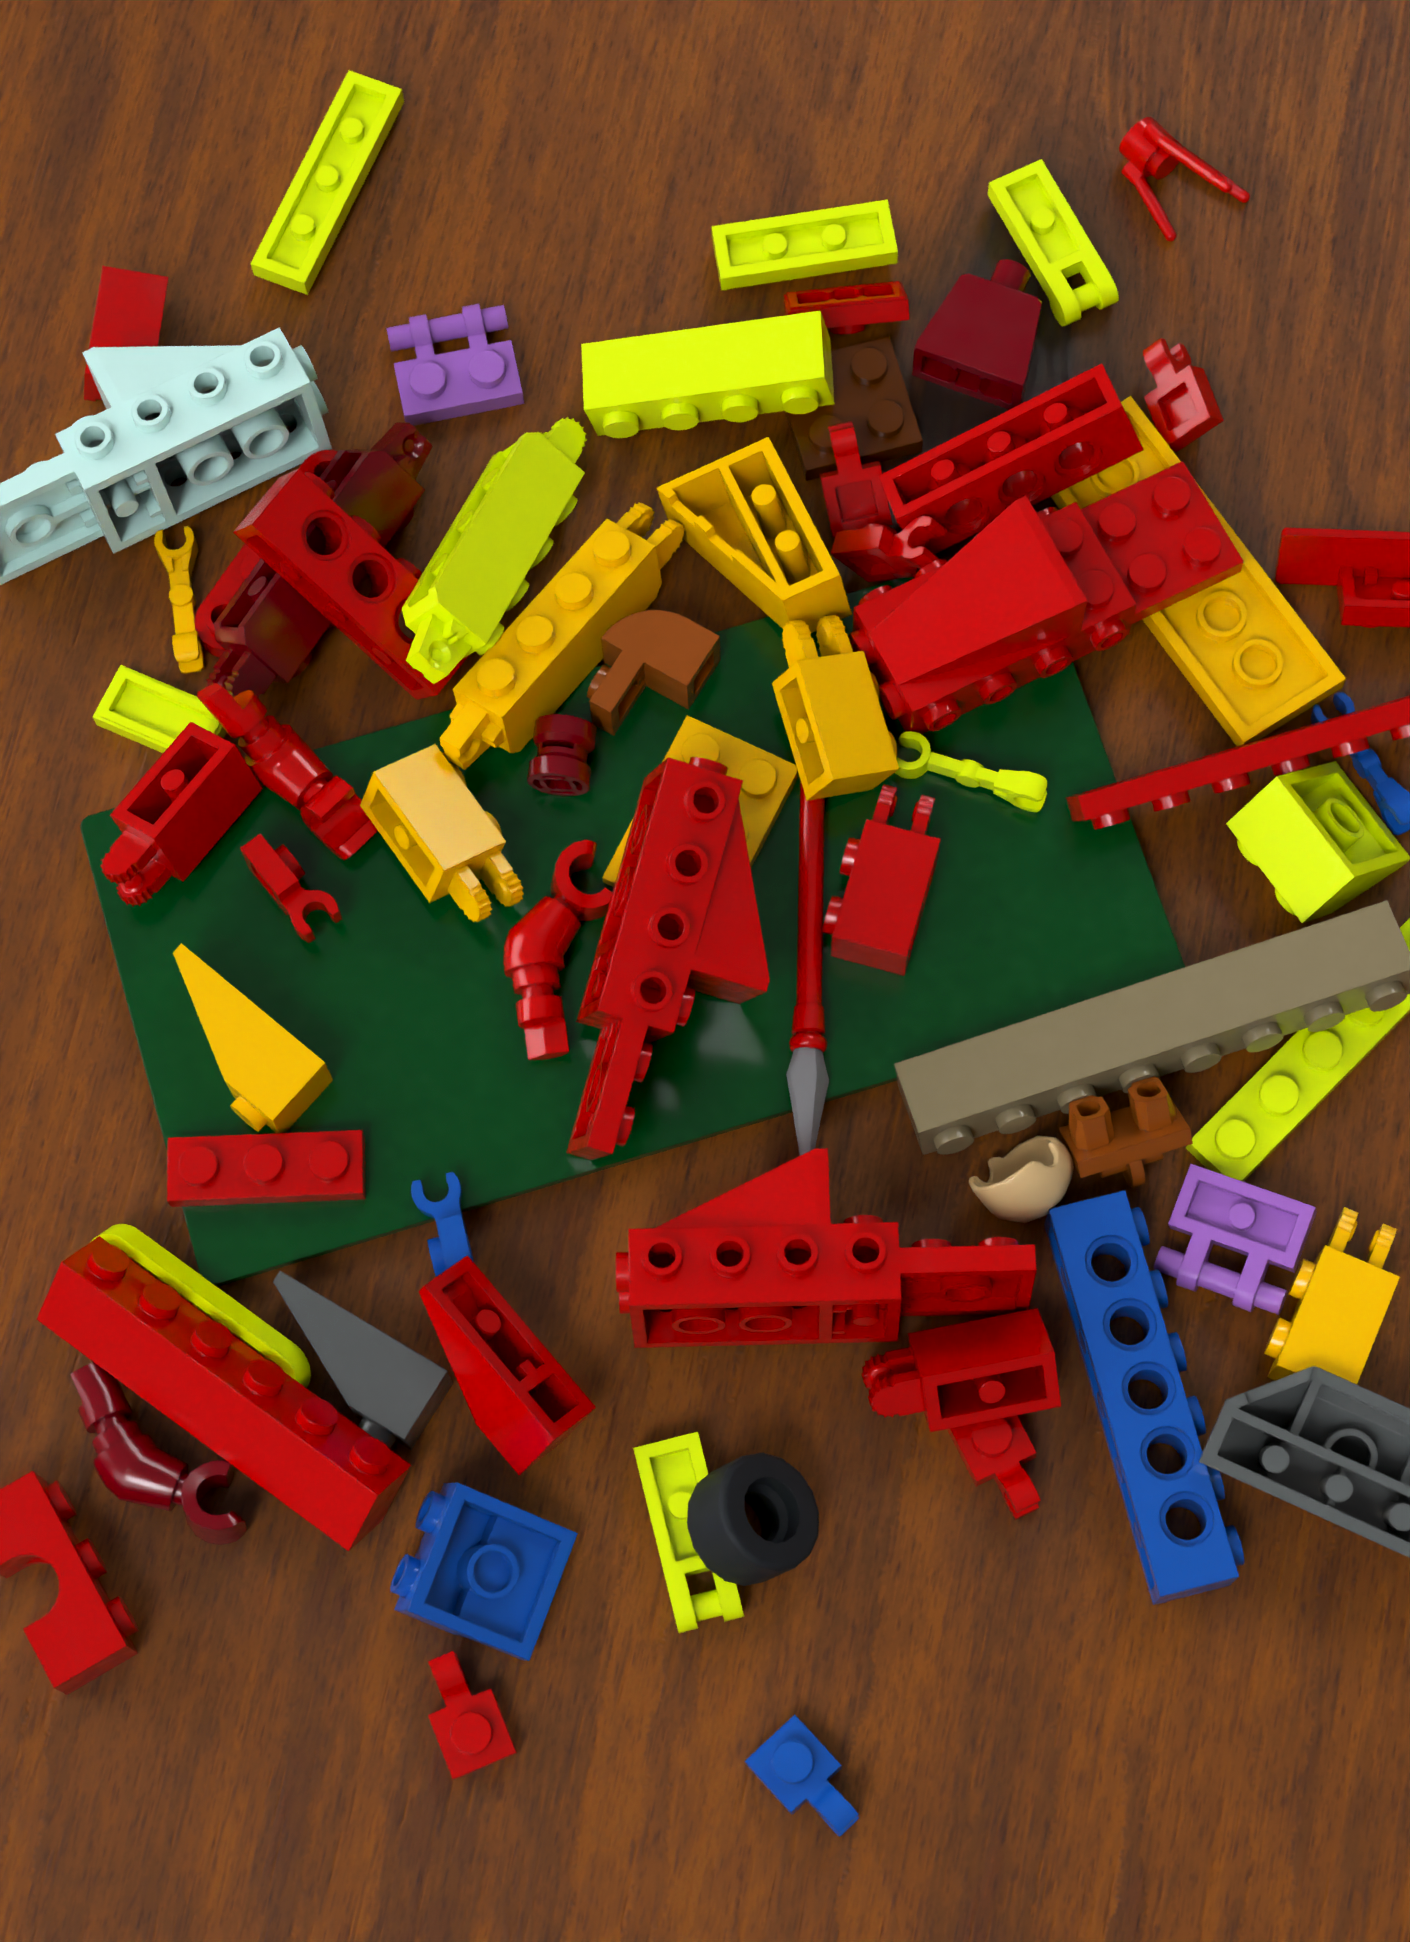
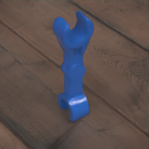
[1311,692,1410,835]

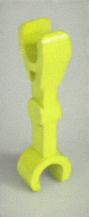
[895,731,1048,812]

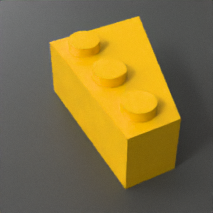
[656,437,852,633]

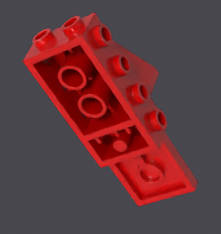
[848,461,1244,734]
[566,757,770,1160]
[616,1148,1037,1348]

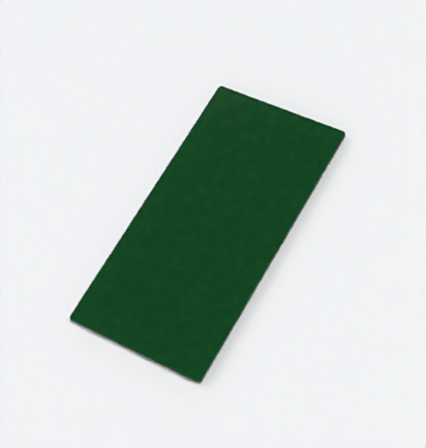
[80,577,1185,1287]

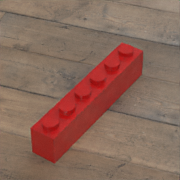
[36,1236,411,1552]

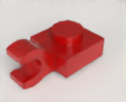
[1143,338,1224,452]
[819,421,893,538]
[831,516,947,582]
[240,833,342,943]
[947,1415,1041,1520]
[428,1651,517,1780]

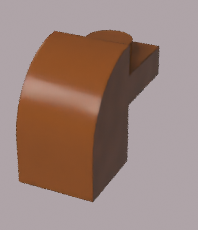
[587,610,721,736]

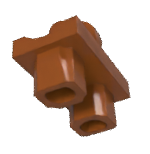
[1058,1076,1193,1188]

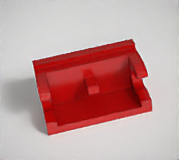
[84,265,169,402]

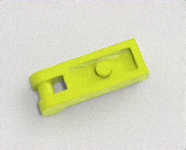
[988,159,1119,327]
[633,1432,744,1633]

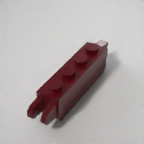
[205,422,433,700]

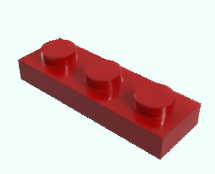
[167,1130,366,1207]

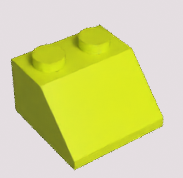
[1226,761,1410,923]

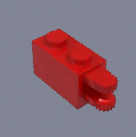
[100,722,263,907]
[822,784,941,976]
[861,1308,1061,1432]

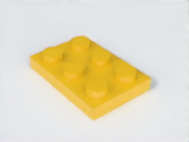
[602,715,799,887]

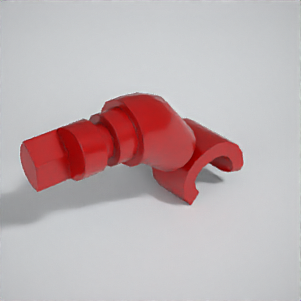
[197,683,378,860]
[503,840,612,1060]

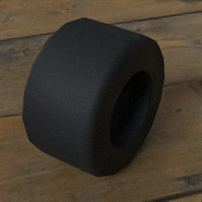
[687,1452,819,1586]

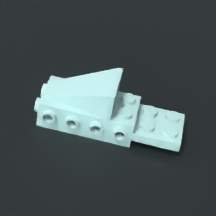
[0,327,332,585]

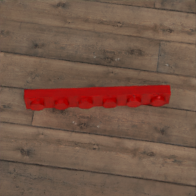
[1066,695,1410,830]

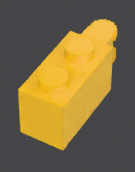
[772,615,899,801]
[360,744,524,922]
[1264,1207,1400,1385]

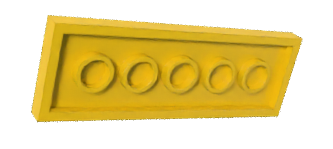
[1050,396,1346,746]

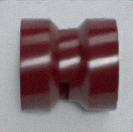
[527,714,597,796]

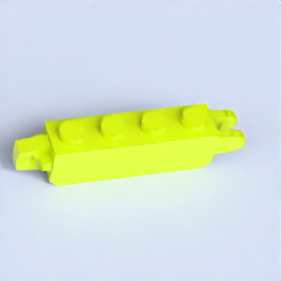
[401,417,587,684]

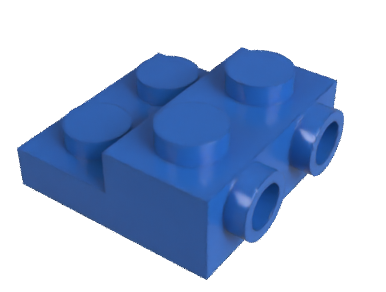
[390,1483,578,1661]

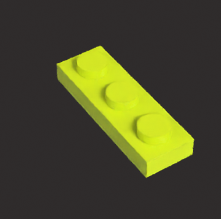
[711,199,898,291]

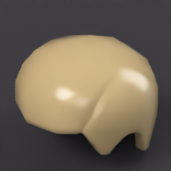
[969,1135,1074,1223]

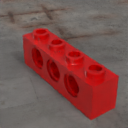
[878,363,1144,554]
[233,469,469,700]

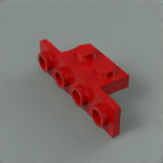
[1275,527,1410,628]

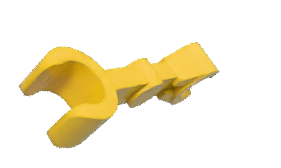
[154,526,205,674]

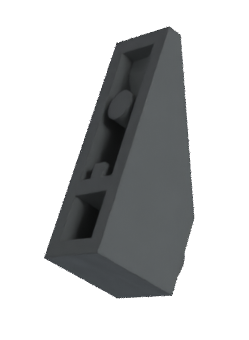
[273,1271,453,1450]

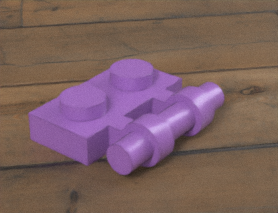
[386,303,524,426]
[1154,1164,1317,1315]

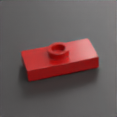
[783,281,910,335]

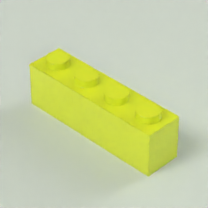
[581,311,835,438]

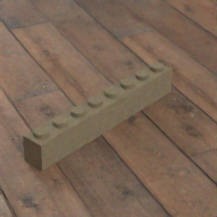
[894,900,1410,1155]

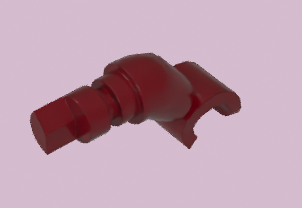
[70,1362,247,1545]

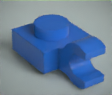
[411,1172,474,1277]
[745,1714,860,1838]

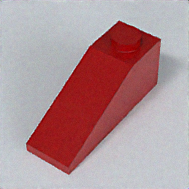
[419,1255,596,1475]

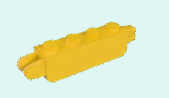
[440,502,685,770]

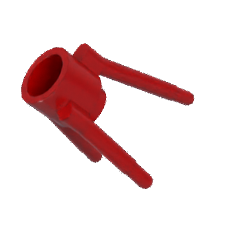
[1119,116,1250,242]

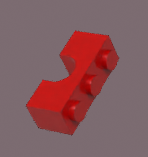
[0,1471,139,1695]

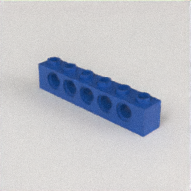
[1044,1190,1244,1605]

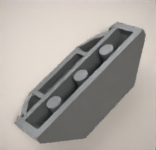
[1198,1366,1410,1558]

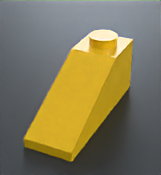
[173,943,333,1133]

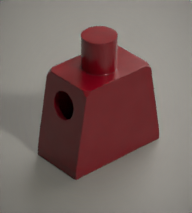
[912,259,1042,410]

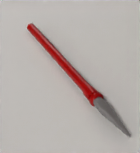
[786,780,829,1155]

